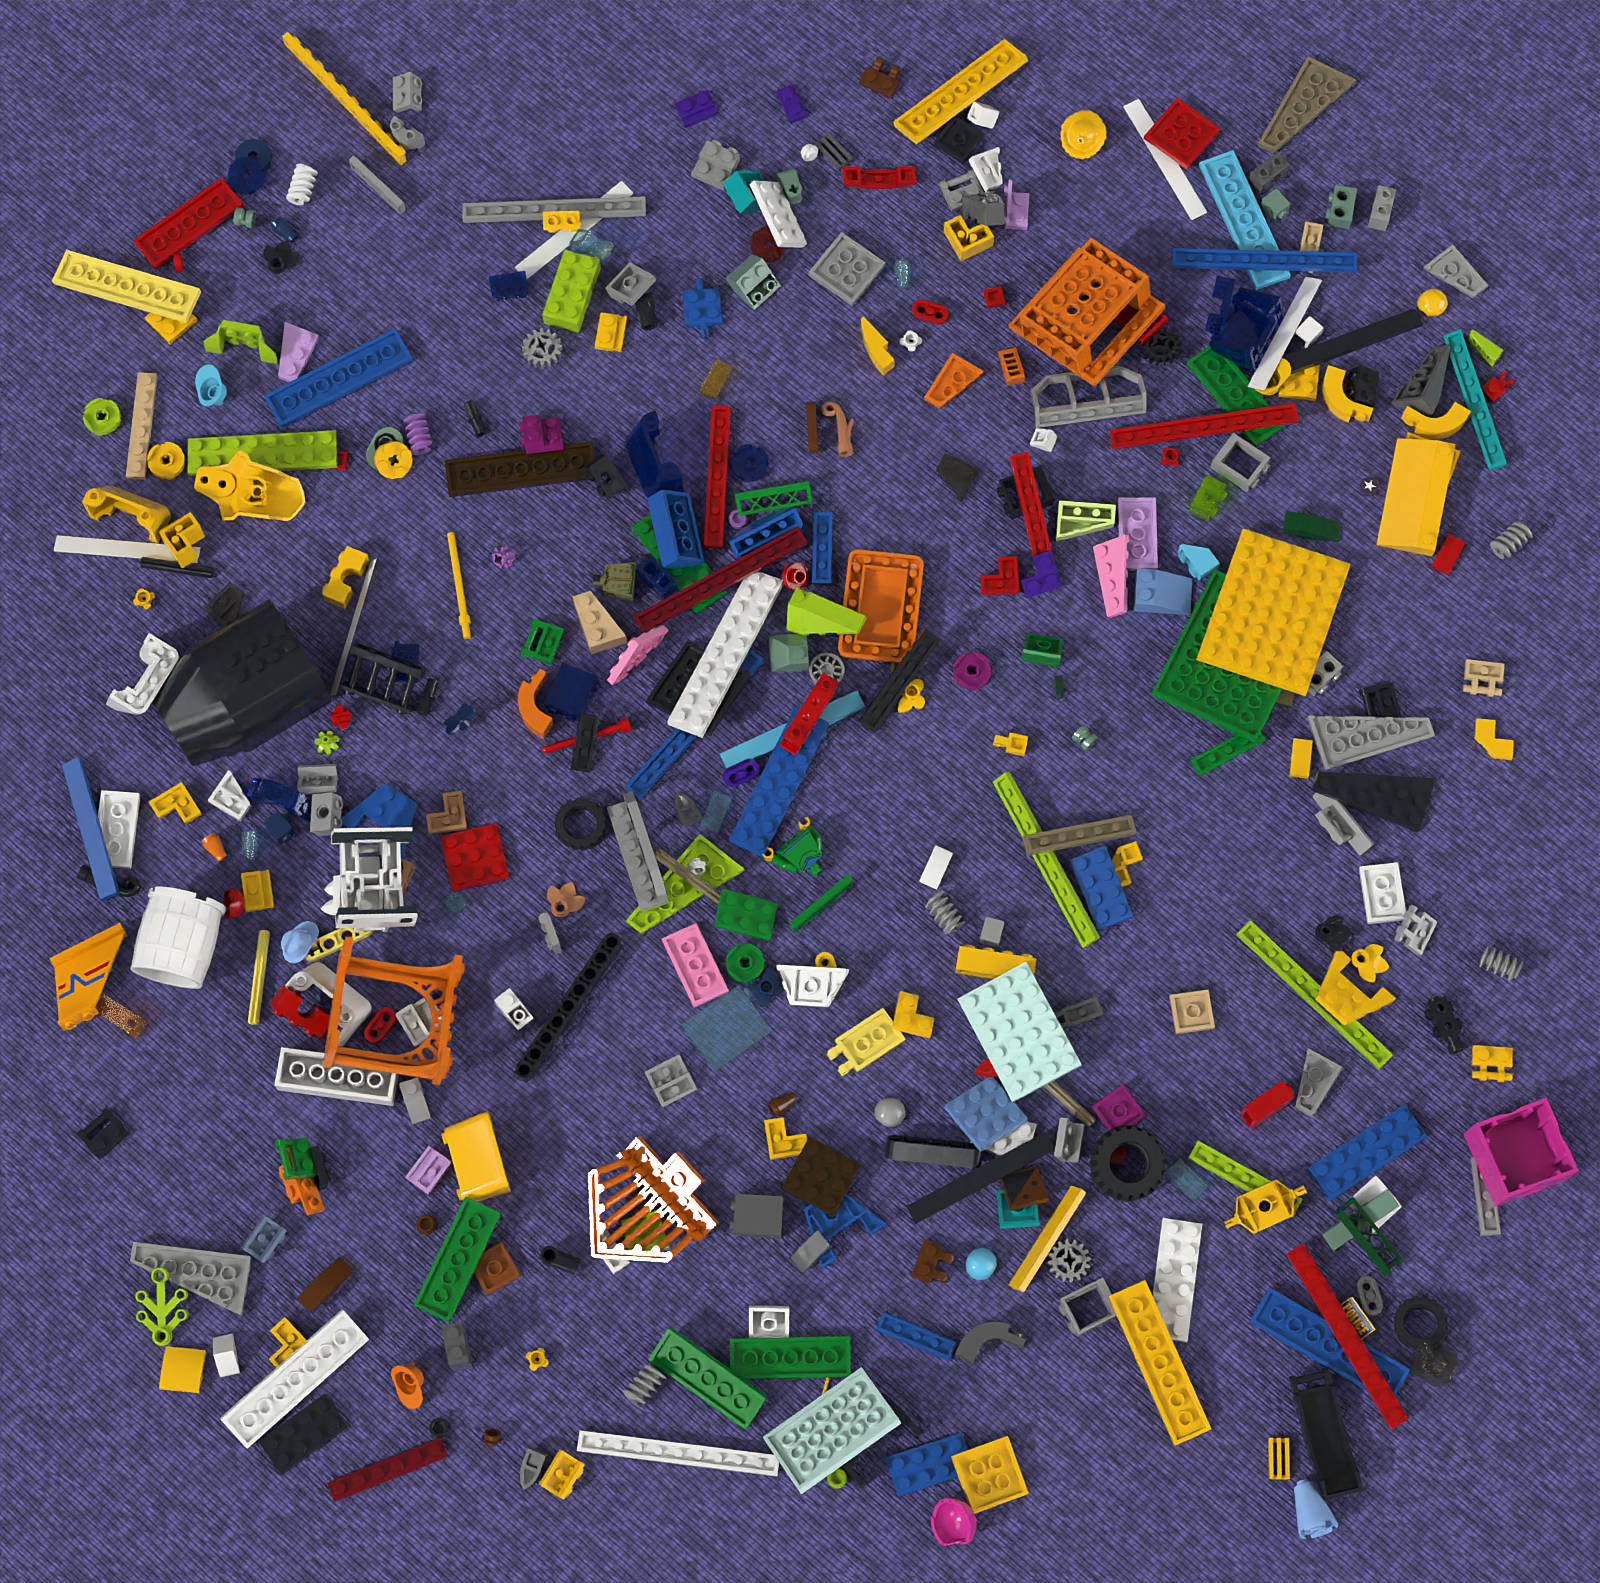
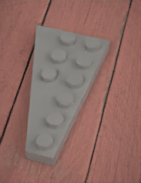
[1307,716,1435,771]
[130,1242,252,1316]

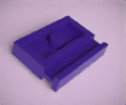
[674,90,718,128]

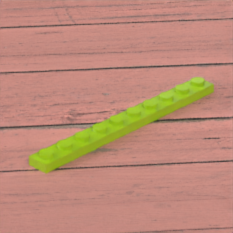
[993,771,1100,948]
[1237,920,1393,1070]

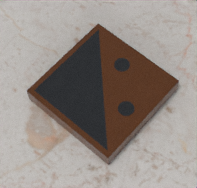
[1000,1166,1048,1211]

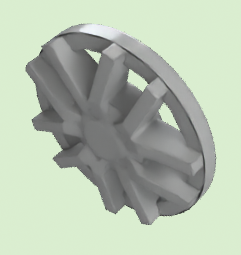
[809,653,845,684]

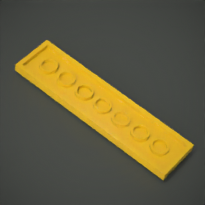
[893,39,1028,144]
[1108,1280,1211,1446]

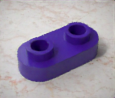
[722,758,760,787]

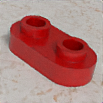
[912,300,948,325]
[364,1008,397,1044]

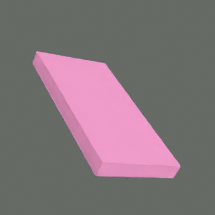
[661,923,729,1008]

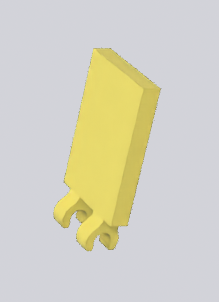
[827,1008,905,1076]

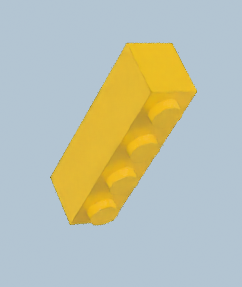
[955,944,1037,979]

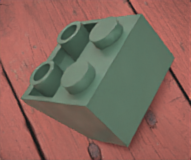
[726,255,781,310]

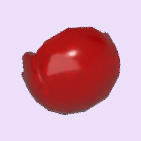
[223,888,246,920]

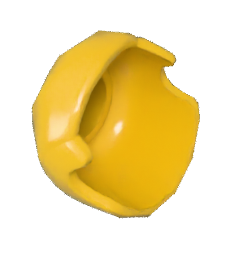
[1417,288,1448,316]

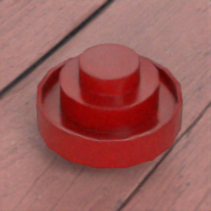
[782,562,809,590]

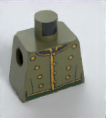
[593,562,637,602]

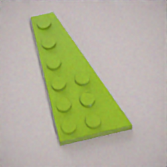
[626,834,745,934]

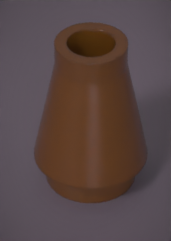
[767,1092,798,1117]

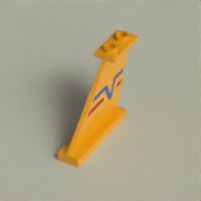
[50,923,127,1031]

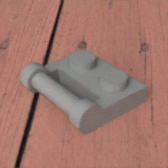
[939,169,984,212]
[539,913,562,955]

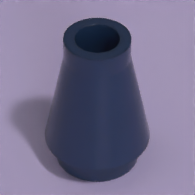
[271,216,298,243]

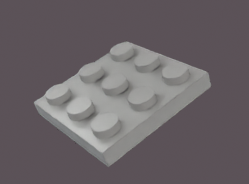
[808,232,886,306]

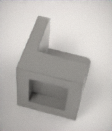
[979,917,1004,948]

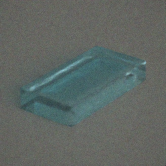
[700,791,732,834]

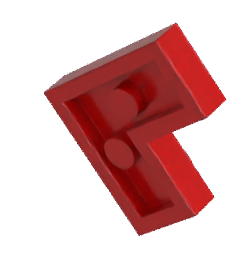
[980,556,1019,596]

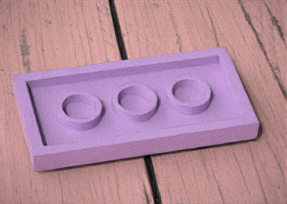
[1118,498,1158,571]

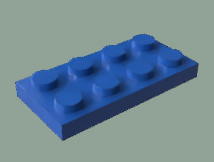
[1070,846,1134,932]
[885,1433,968,1497]

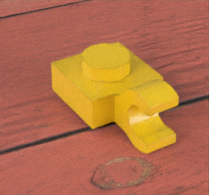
[993,733,1028,756]

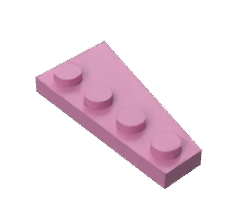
[1093,534,1129,618]

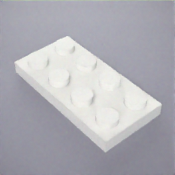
[749,180,807,248]
[98,790,141,869]

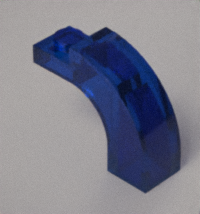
[246,778,312,821]

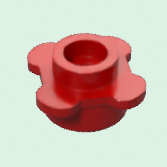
[1161,448,1180,467]

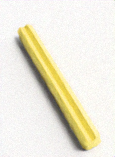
[248,930,270,1025]

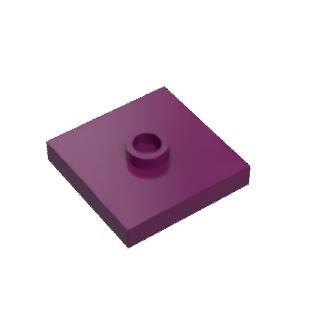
[1091,1083,1146,1131]

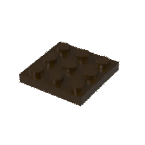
[781,1136,862,1217]

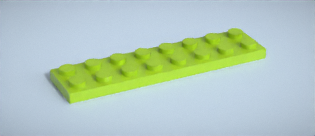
[188,430,338,476]

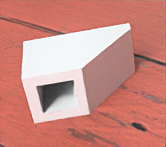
[494,988,534,1030]

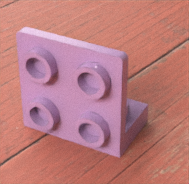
[1003,180,1029,230]

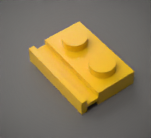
[595,312,627,353]
[241,869,274,912]

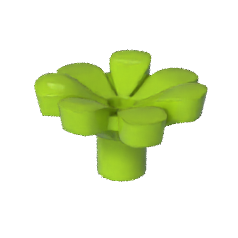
[314,731,339,755]

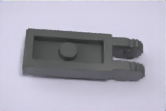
[1054,996,1104,1030]

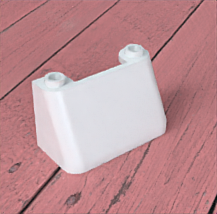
[106,633,179,715]

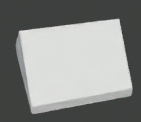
[749,1306,790,1338]

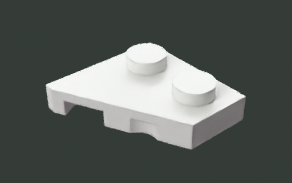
[969,147,1002,192]
[208,770,251,822]

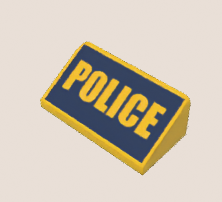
[1341,1297,1375,1340]

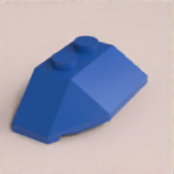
[728,507,803,559]

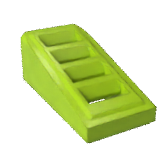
[1468,329,1503,367]

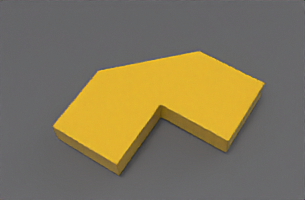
[1474,718,1514,760]
[1112,841,1143,887]

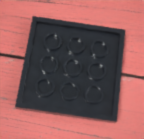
[646,641,751,737]

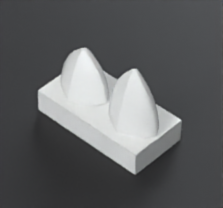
[321,875,342,915]

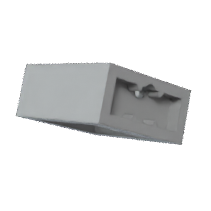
[1210,433,1271,492]
[1058,1278,1117,1337]

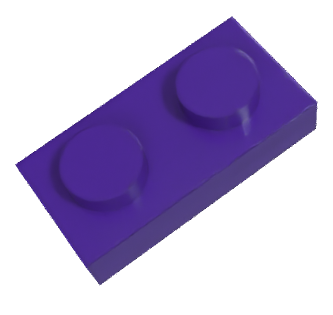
[776,84,807,124]

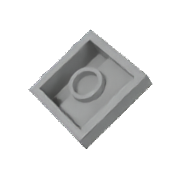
[691,140,740,191]
[605,262,656,306]

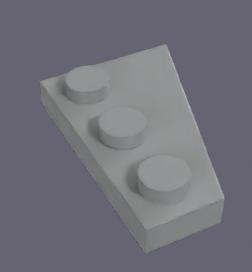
[1424,244,1488,298]
[1295,1048,1342,1118]

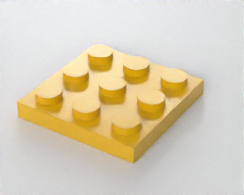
[951,1436,1029,1514]

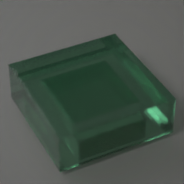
[1054,675,1064,700]

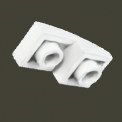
[919,845,953,890]

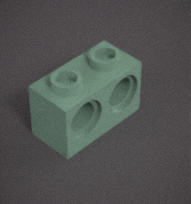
[1325,185,1357,229]

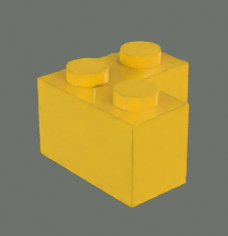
[944,215,994,262]
[158,512,205,568]

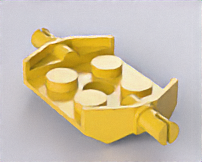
[1224,1179,1307,1234]

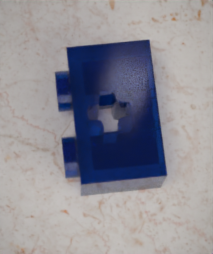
[637,556,678,600]

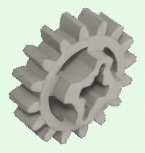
[522,328,562,369]
[1047,1239,1091,1283]

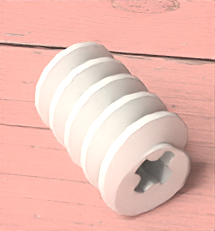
[286,164,318,206]

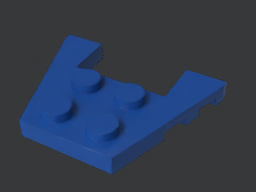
[341,784,417,859]
[804,1194,886,1269]

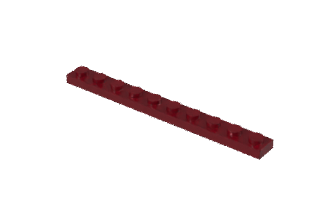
[633,527,807,633]

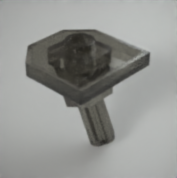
[1409,1342,1459,1387]

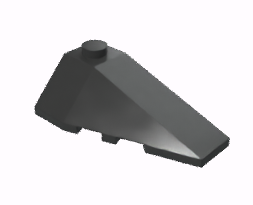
[1392,345,1450,415]

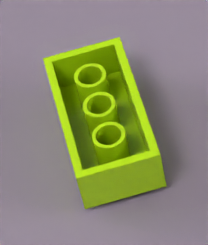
[542,250,601,333]

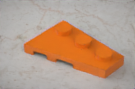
[924,353,984,409]

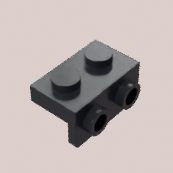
[1345,365,1378,407]
[311,1145,331,1191]

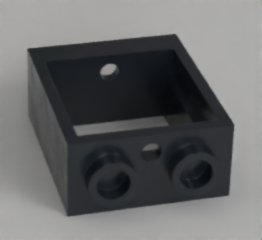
[996,465,1054,520]

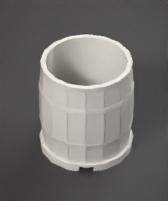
[130,886,226,989]

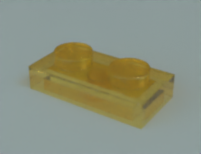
[699,359,733,400]

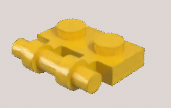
[1472,1045,1513,1082]

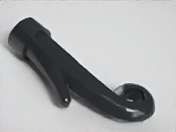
[77,865,141,900]

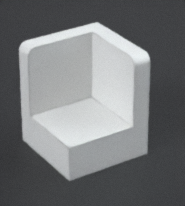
[967,101,1000,129]
[1295,316,1324,348]

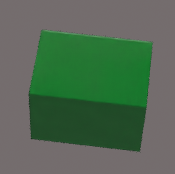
[1022,633,1064,667]

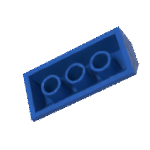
[647,489,705,569]

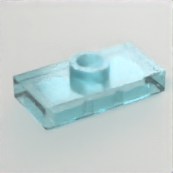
[1166,1159,1208,1201]

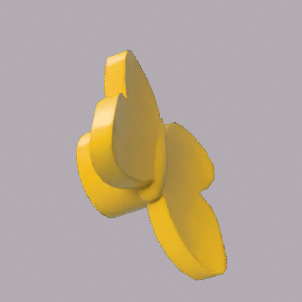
[898,679,925,713]

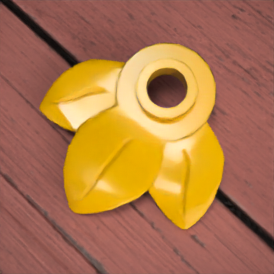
[1351,944,1389,983]

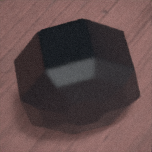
[429,1418,449,1438]

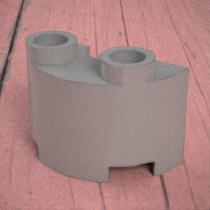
[390,116,425,151]

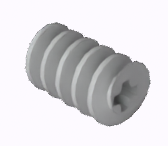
[1490,521,1533,559]
[925,890,966,935]
[1479,945,1524,982]
[623,1364,666,1409]

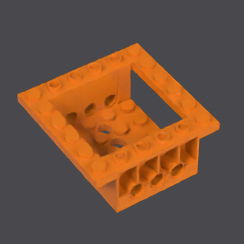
[1009,238,1165,387]

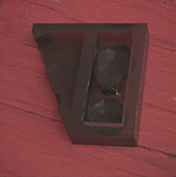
[936,453,978,502]
[203,582,244,626]

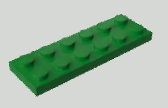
[1187,341,1285,447]
[631,514,728,615]
[413,1196,502,1323]
[648,1326,768,1430]
[730,1336,851,1380]

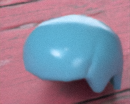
[965,1247,997,1280]

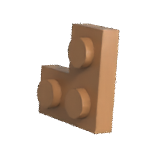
[426,791,467,835]

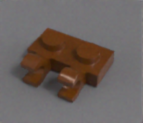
[859,57,900,99]
[911,1239,955,1284]

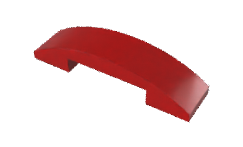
[842,166,916,189]

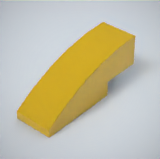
[861,316,895,376]

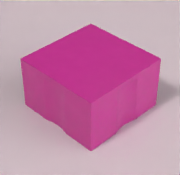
[1464,1098,1579,1207]

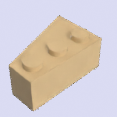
[572,591,627,655]

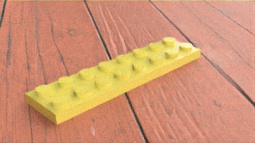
[52,250,201,323]

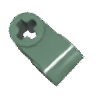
[776,168,802,205]

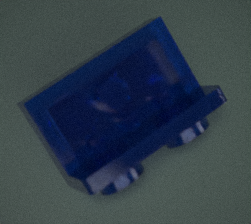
[489,271,529,302]

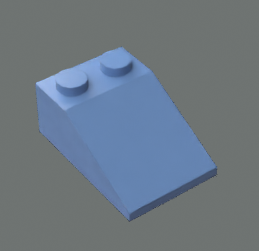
[1134,568,1192,615]

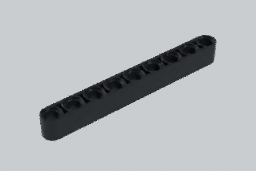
[515,933,621,1082]

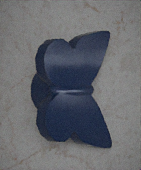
[443,702,476,735]
[743,966,784,1006]

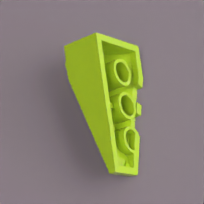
[787,588,867,636]

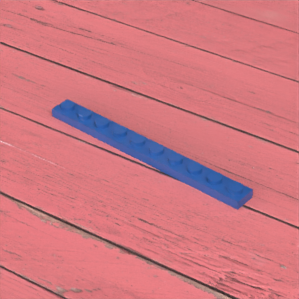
[1172,248,1357,272]
[625,649,764,801]

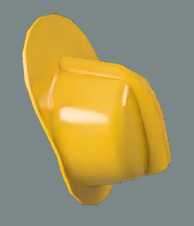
[1251,358,1291,396]

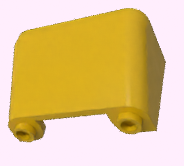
[82,485,171,544]
[441,1111,511,1202]

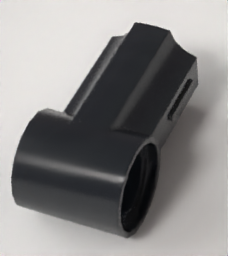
[635,292,658,331]
[540,1246,580,1276]

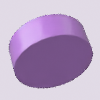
[729,510,747,529]

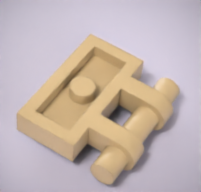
[1463,659,1504,697]

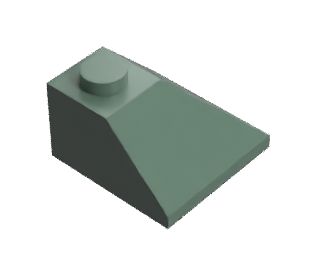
[769,634,809,673]

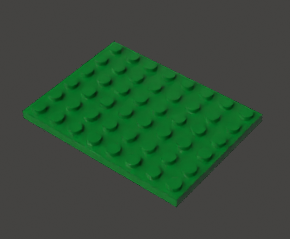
[1151,569,1282,743]

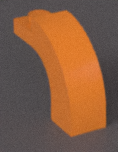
[518,669,554,739]

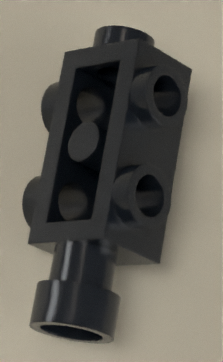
[1424,996,1465,1055]

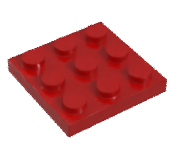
[1144,98,1221,170]
[440,823,510,892]

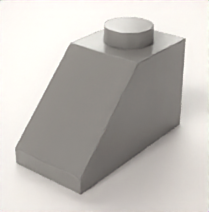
[399,1077,431,1125]

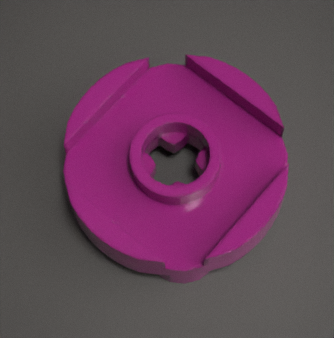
[953,652,991,691]

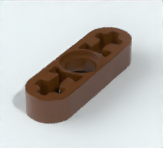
[806,401,818,453]

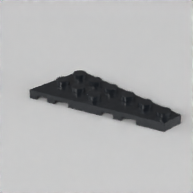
[1311,771,1436,832]

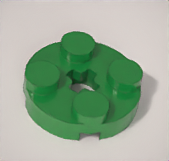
[726,944,765,984]

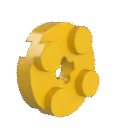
[374,441,412,479]
[147,442,186,480]

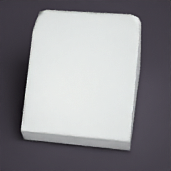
[1030,428,1057,452]

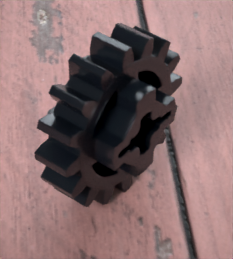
[1141,328,1182,366]

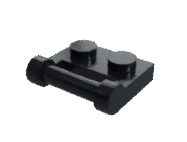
[1358,682,1401,718]
[76,1107,130,1160]

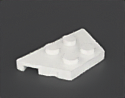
[777,965,849,1007]

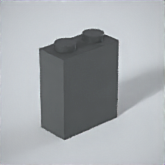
[730,1194,784,1239]
[441,1322,473,1372]

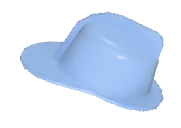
[281,921,319,963]

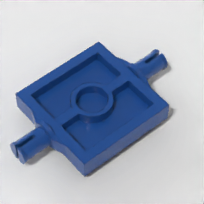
[682,278,723,339]

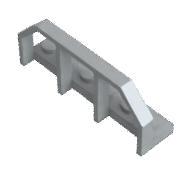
[1031,366,1146,428]
[607,792,668,912]

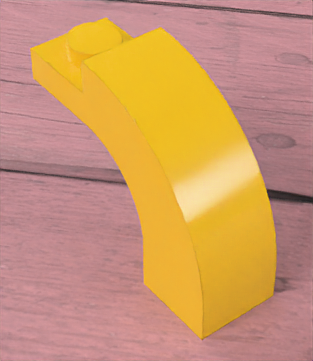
[1322,365,1373,423]
[1401,402,1471,440]

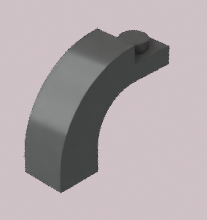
[955,1322,1026,1364]

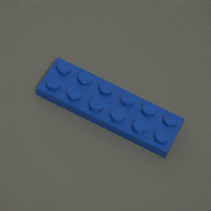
[1307,1104,1428,1202]

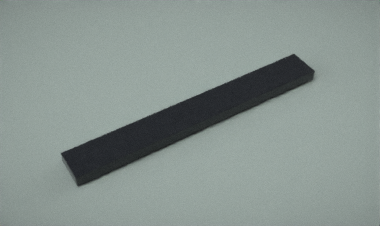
[1282,309,1422,375]
[906,1132,1055,1224]

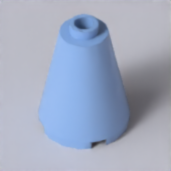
[1294,1479,1338,1539]

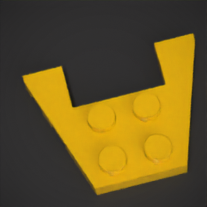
[1315,951,1396,1025]

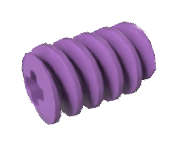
[403,413,432,455]

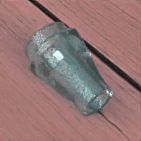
[893,260,911,288]
[241,831,260,859]

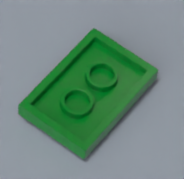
[713,888,778,942]

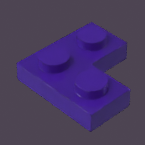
[1020,550,1062,598]

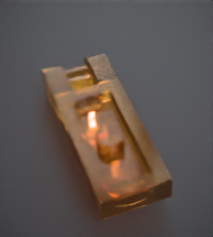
[96,993,148,1038]

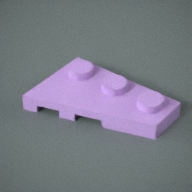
[278,322,319,382]

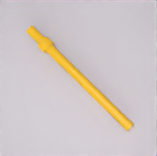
[447,532,471,639]

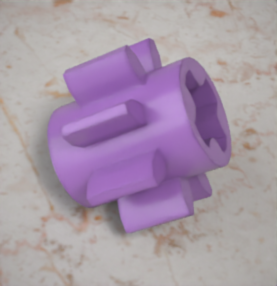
[492,544,516,569]

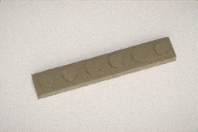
[1022,815,1137,856]

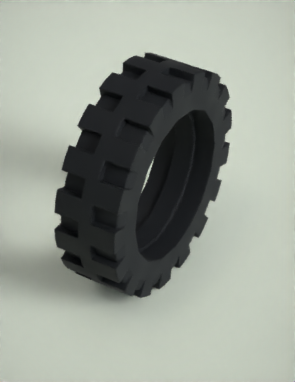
[555,798,607,851]
[1394,1296,1448,1351]

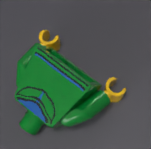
[763,817,822,876]

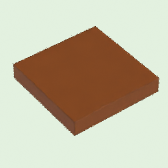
[474,1241,521,1296]

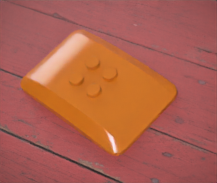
[838,550,924,663]

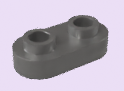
[1356,1276,1383,1316]

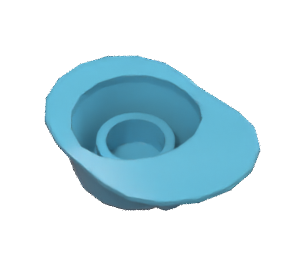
[195,364,227,406]

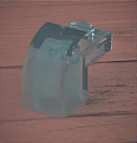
[569,229,614,260]

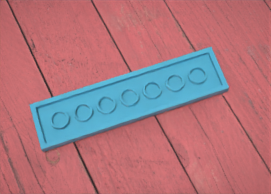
[1199,150,1291,290]

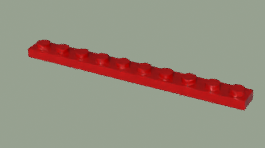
[1110,403,1299,450]
[1286,1244,1409,1430]

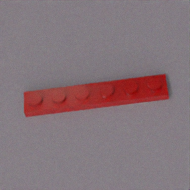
[1009,452,1053,556]

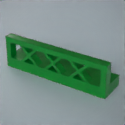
[734,481,813,516]

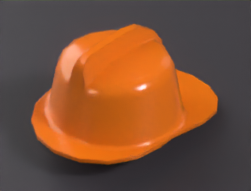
[391,1362,424,1409]

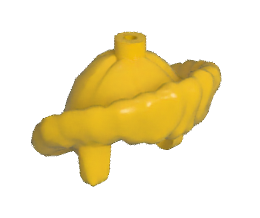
[1060,110,1107,160]

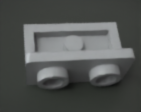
[393,72,422,113]
[297,764,338,795]

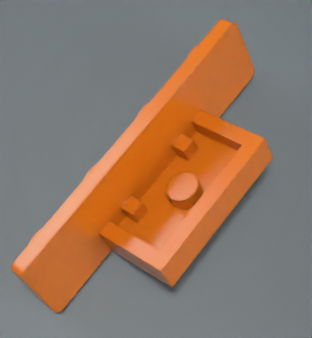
[278,1138,325,1215]

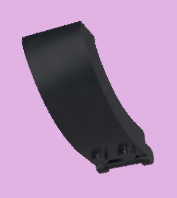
[1288,1367,1363,1500]

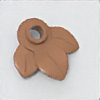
[547,882,585,918]

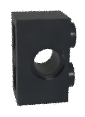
[584,454,627,498]

